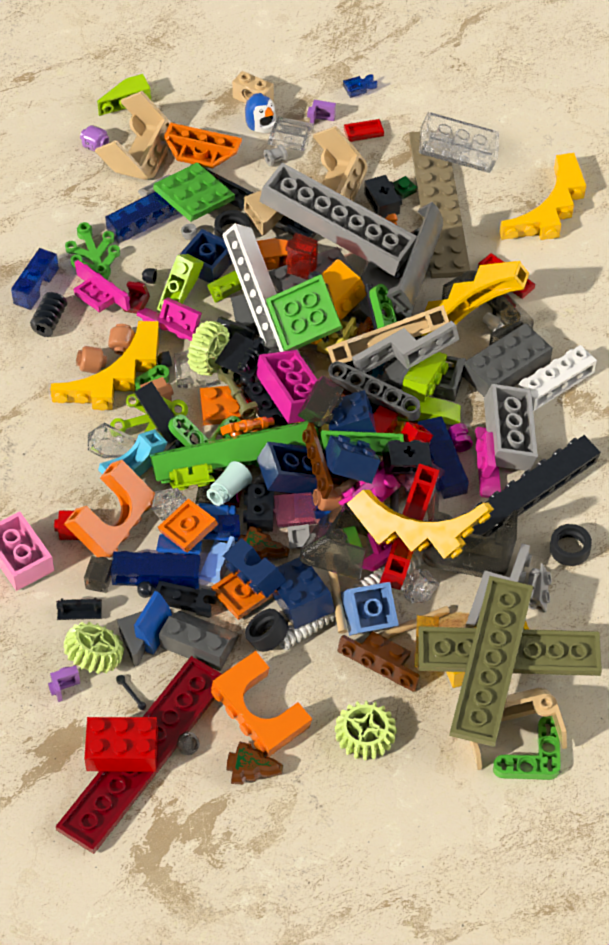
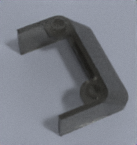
[442,270,534,346]
[422,493,518,578]
[299,500,369,580]

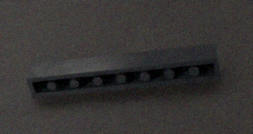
[461,435,601,549]

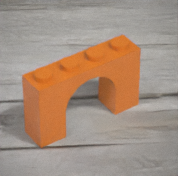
[64,460,156,559]
[211,651,312,757]

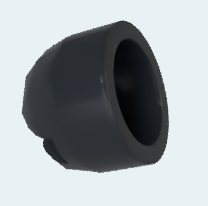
[142,268,157,284]
[157,351,173,367]

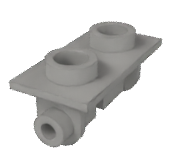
[528,564,552,612]

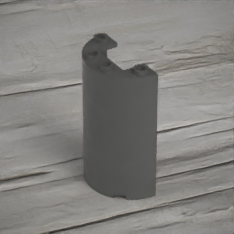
[347,202,443,327]

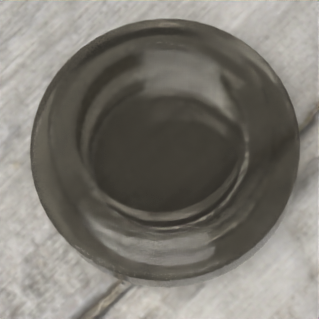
[177,732,200,755]

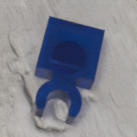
[343,74,378,98]

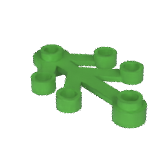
[65,222,120,280]

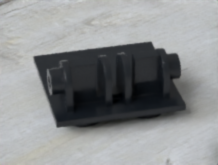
[215,332,271,380]

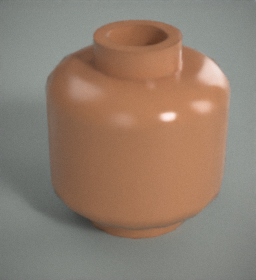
[108,324,136,355]
[76,346,107,374]
[313,484,344,511]

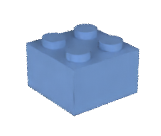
[340,582,399,636]

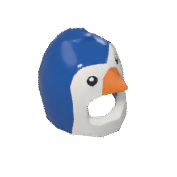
[245,93,277,133]

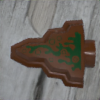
[238,526,290,560]
[226,741,283,785]

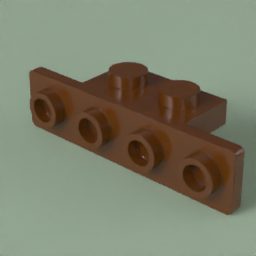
[302,422,344,499]
[337,631,420,692]

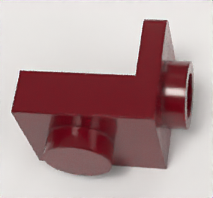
[122,281,150,314]

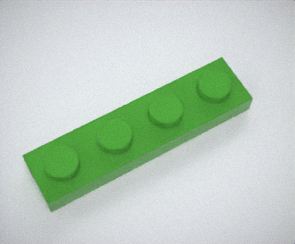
[320,430,404,456]

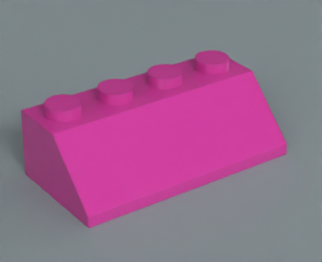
[256,350,330,424]

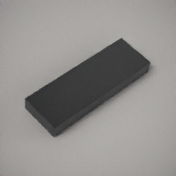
[134,381,181,445]

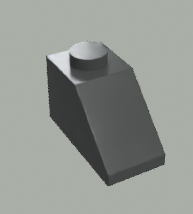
[117,611,145,666]

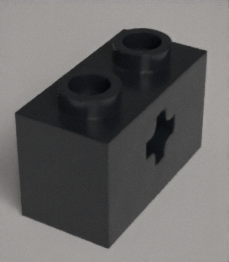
[364,175,402,218]
[382,440,432,474]

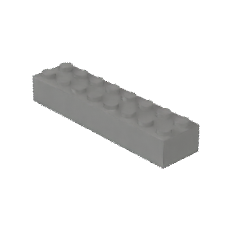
[259,163,417,276]

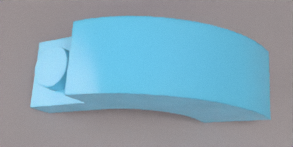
[98,429,167,477]

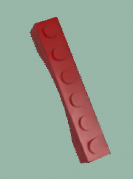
[379,463,440,590]

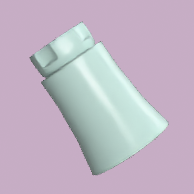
[207,461,252,506]

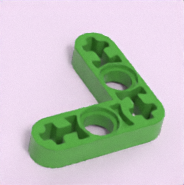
[369,284,421,336]
[168,415,241,446]
[493,716,561,780]

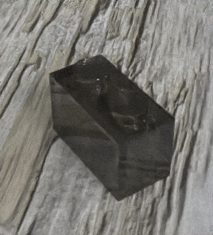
[298,376,344,429]

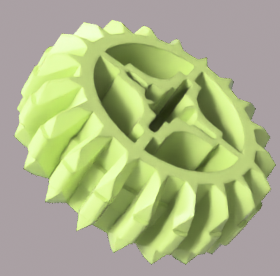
[187,321,230,376]
[63,622,124,674]
[335,700,397,761]

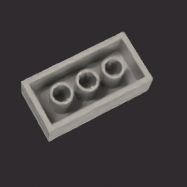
[484,384,538,471]

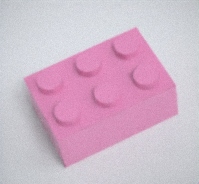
[0,511,54,591]

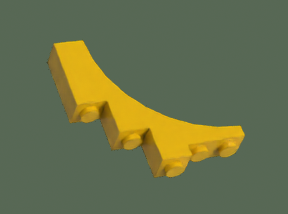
[500,153,586,240]
[421,261,529,336]
[50,321,159,411]
[347,490,494,559]

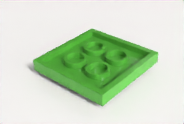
[153,163,235,222]
[266,275,343,351]

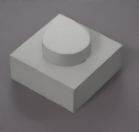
[287,524,312,549]

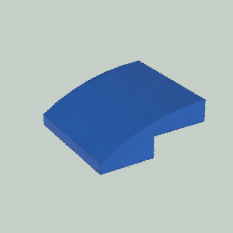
[134,591,172,655]

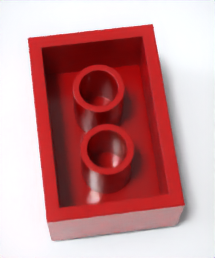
[84,717,158,772]

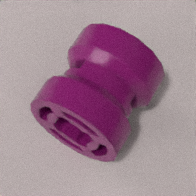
[447,423,473,452]

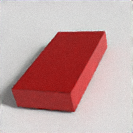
[344,119,384,142]

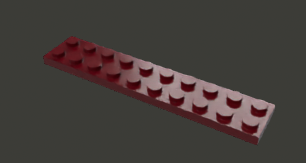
[55,656,222,854]

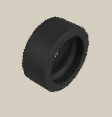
[214,210,251,239]
[550,524,592,566]
[245,608,289,652]

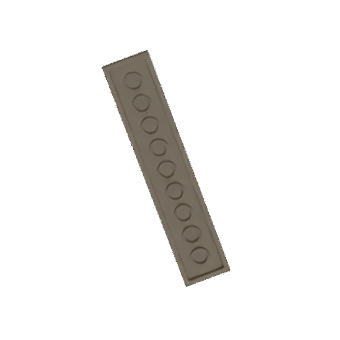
[409,130,470,279]

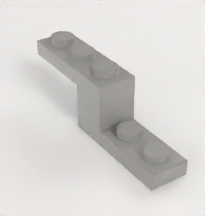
[352,321,460,373]
[466,543,532,628]

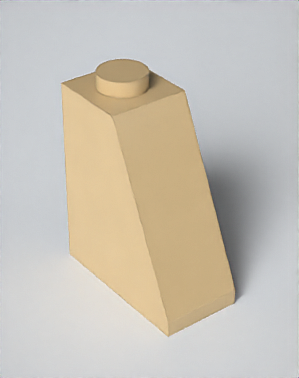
[244,190,284,236]

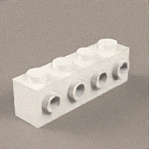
[518,345,597,411]

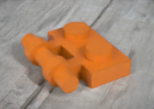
[220,417,275,437]

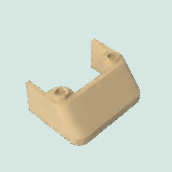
[95,91,171,180]
[310,126,367,201]
[470,687,567,770]

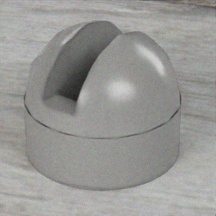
[181,224,197,241]

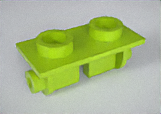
[207,270,242,303]
[169,463,215,490]

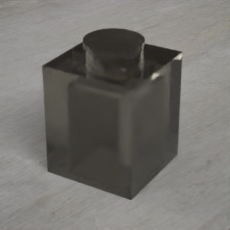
[84,556,114,593]

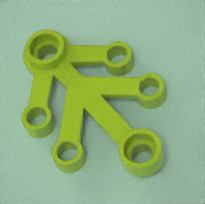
[109,394,188,436]

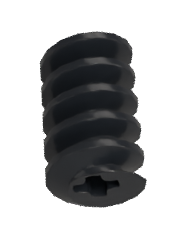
[30,292,67,337]

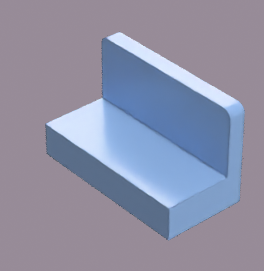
[200,536,235,583]

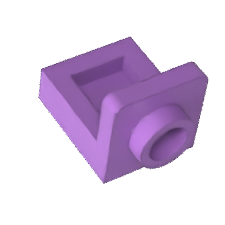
[307,100,336,125]
[48,666,80,702]

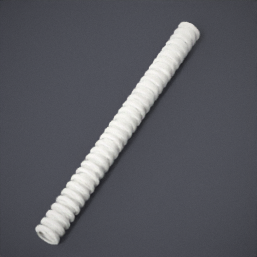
[279,541,440,650]

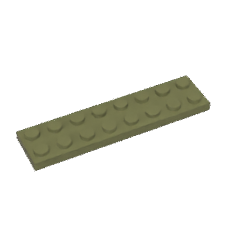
[449,576,533,747]
[418,626,602,676]

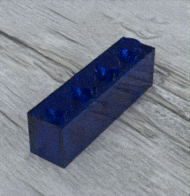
[105,191,180,243]
[418,416,469,499]
[111,551,201,589]

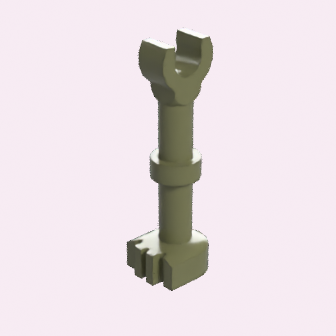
[218,369,259,419]

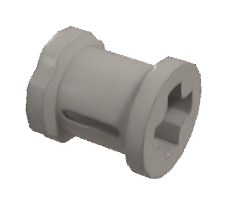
[263,144,288,166]

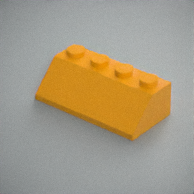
[311,259,366,345]

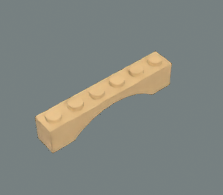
[327,305,449,363]

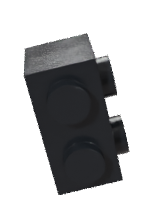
[243,484,274,532]

